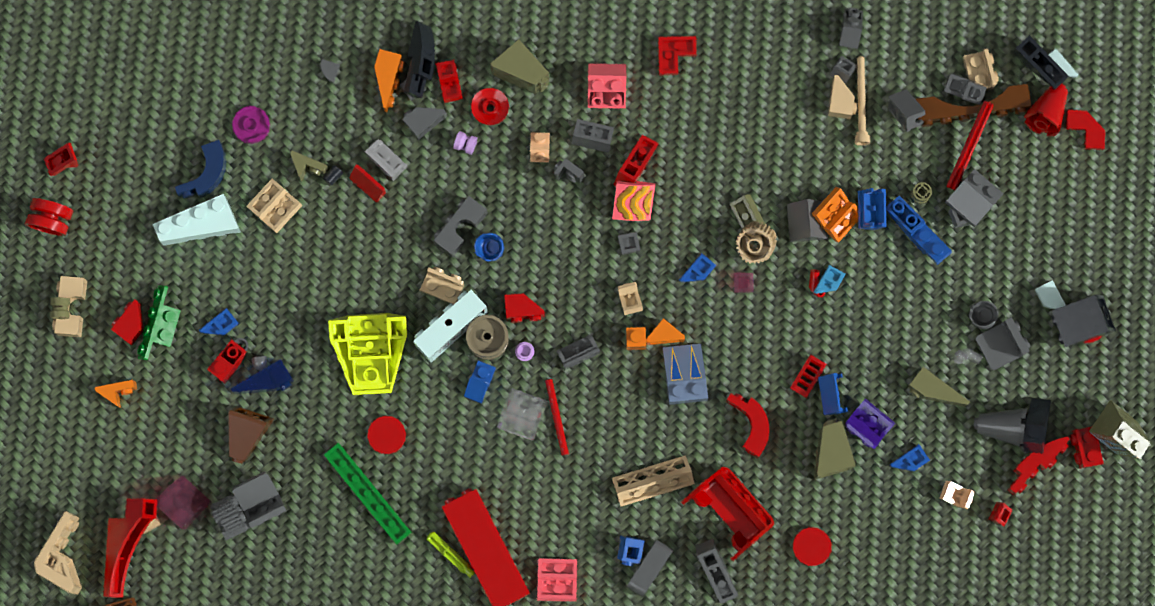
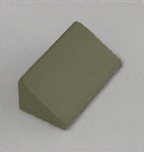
[730,194,765,229]

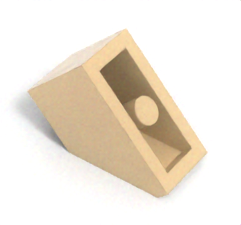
[828,75,857,119]

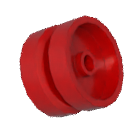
[25,198,73,237]

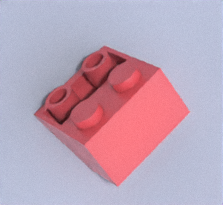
[588,64,626,108]

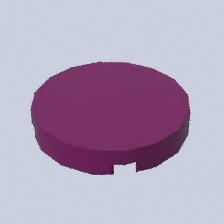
[232,106,271,144]

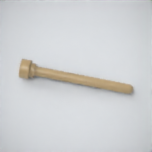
[855,56,870,145]

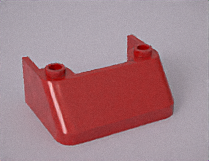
[681,467,774,561]

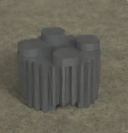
[210,494,251,540]

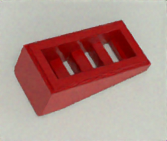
[790,354,827,398]

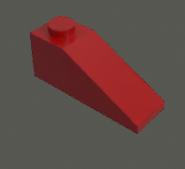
[613,134,659,186]

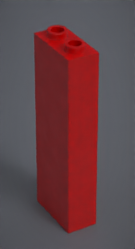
[442,488,530,606]

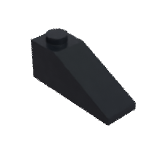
[1013,35,1069,89]
[1023,398,1051,454]

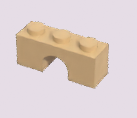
[52,276,87,337]

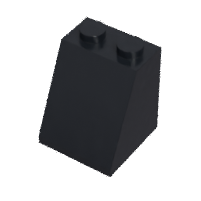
[1051,295,1116,347]

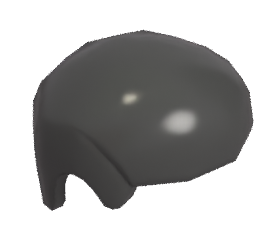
[969,301,999,330]

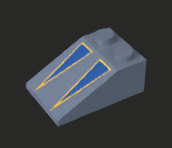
[663,344,708,405]

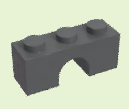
[434,196,488,258]

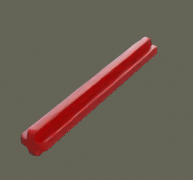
[947,101,994,190]

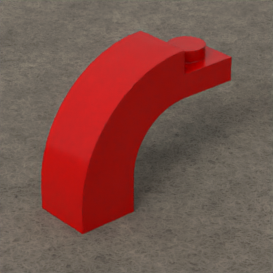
[726,393,769,459]

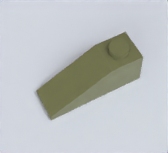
[907,367,970,407]

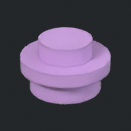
[515,342,534,361]

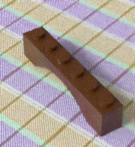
[915,84,1031,127]

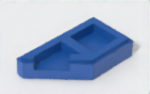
[679,253,716,282]
[199,308,239,335]
[890,445,930,472]

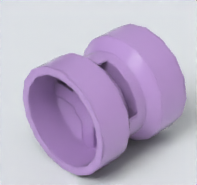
[453,131,478,155]

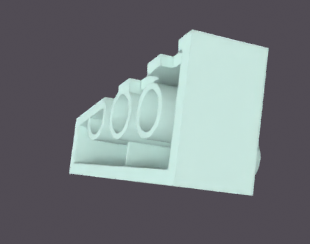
[153,194,241,246]

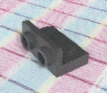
[554,158,585,184]

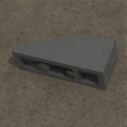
[695,539,738,604]

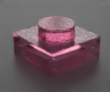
[734,273,754,293]

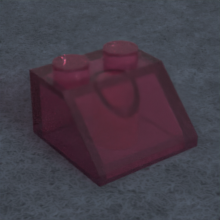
[156,475,211,530]

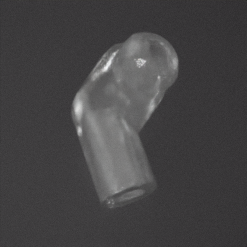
[953,348,983,364]

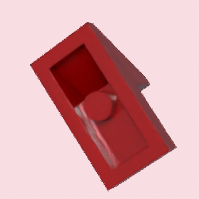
[44,143,79,176]

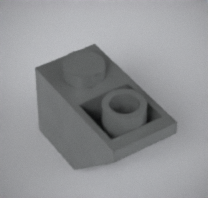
[839,8,863,49]

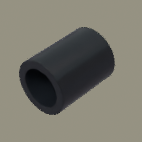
[322,164,343,186]

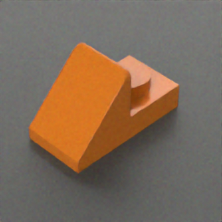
[95,380,137,408]

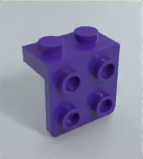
[845,399,895,449]

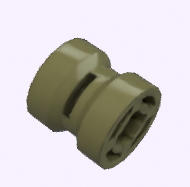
[911,182,932,205]
[50,297,70,319]

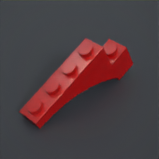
[103,498,157,598]

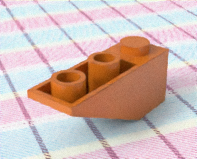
[375,49,405,113]

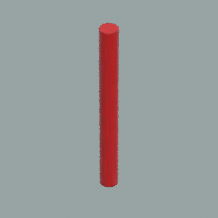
[545,379,569,456]

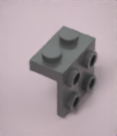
[975,317,1030,370]
[232,472,286,528]

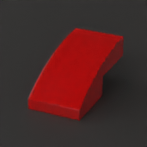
[436,60,463,103]

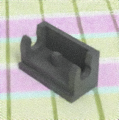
[888,89,925,132]
[572,119,614,153]
[556,334,600,370]

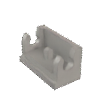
[365,139,408,181]

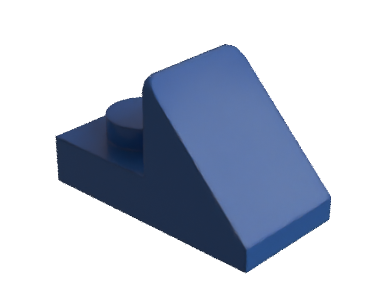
[464,361,496,404]

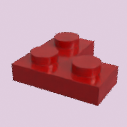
[658,36,697,76]

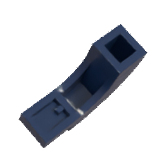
[175,140,226,198]

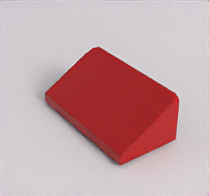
[349,164,386,202]

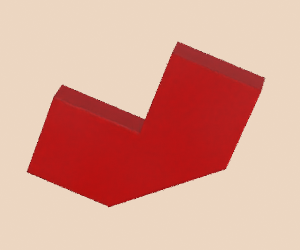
[1066,110,1105,150]

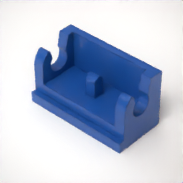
[858,188,887,230]
[818,373,848,415]

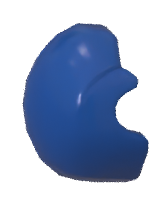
[474,232,505,262]

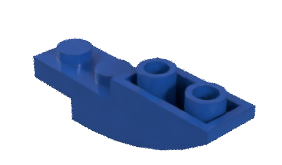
[886,196,952,265]

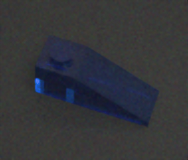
[231,359,294,394]

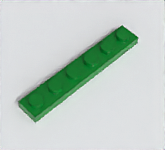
[324,443,412,545]

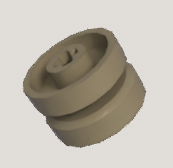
[466,315,509,360]

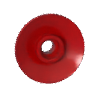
[471,88,509,125]

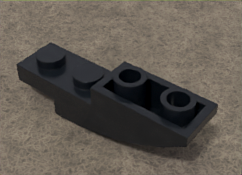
[404,21,435,98]

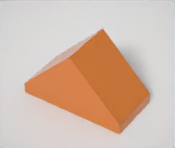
[646,318,685,345]

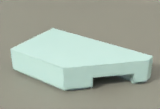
[1049,49,1078,78]
[1035,280,1066,310]

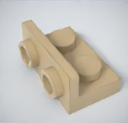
[963,48,998,90]
[420,267,464,305]

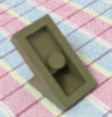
[290,150,328,182]

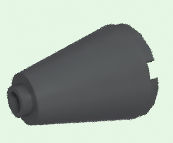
[974,408,1027,447]

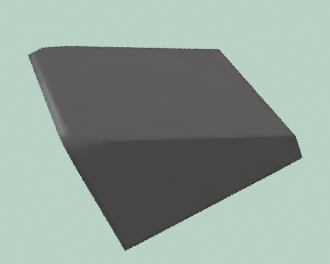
[830,56,857,84]

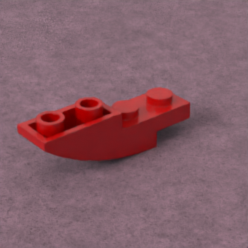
[1007,437,1070,495]

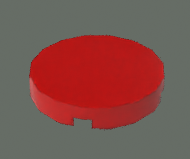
[367,416,406,455]
[793,527,831,566]

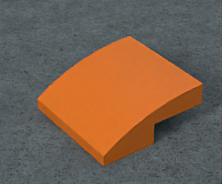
[812,187,858,243]

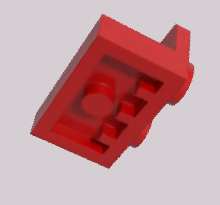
[1070,427,1104,469]

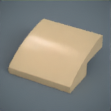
[246,179,302,233]

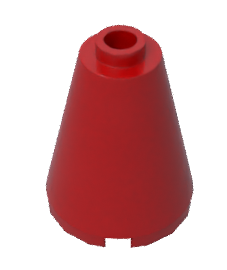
[1024,84,1068,137]

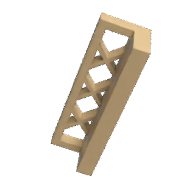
[612,455,694,507]

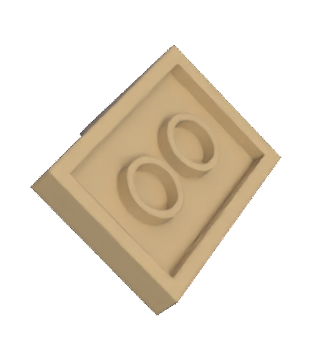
[34,511,82,595]

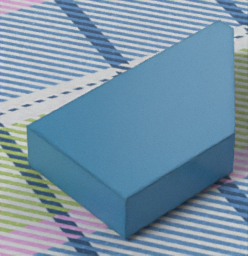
[814,265,845,294]

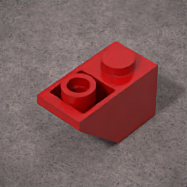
[504,293,545,323]
[111,299,144,345]
[207,340,247,384]

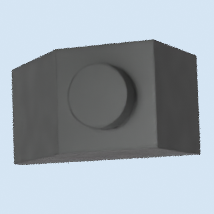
[402,107,447,140]

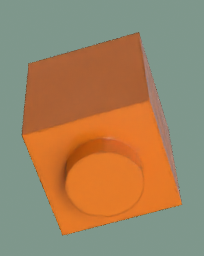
[626,327,646,350]

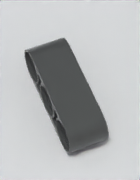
[626,540,673,598]

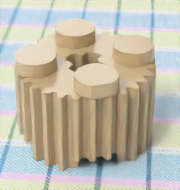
[736,221,777,264]

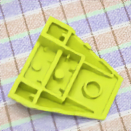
[328,313,407,395]

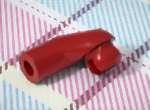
[809,269,826,298]

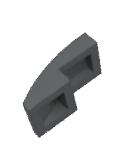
[944,72,987,105]

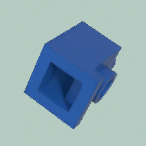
[617,535,644,566]

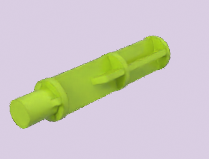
[426,531,475,578]

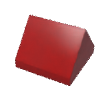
[988,502,1012,527]

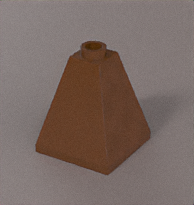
[229,406,274,464]

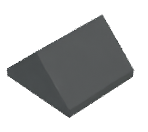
[787,199,828,242]

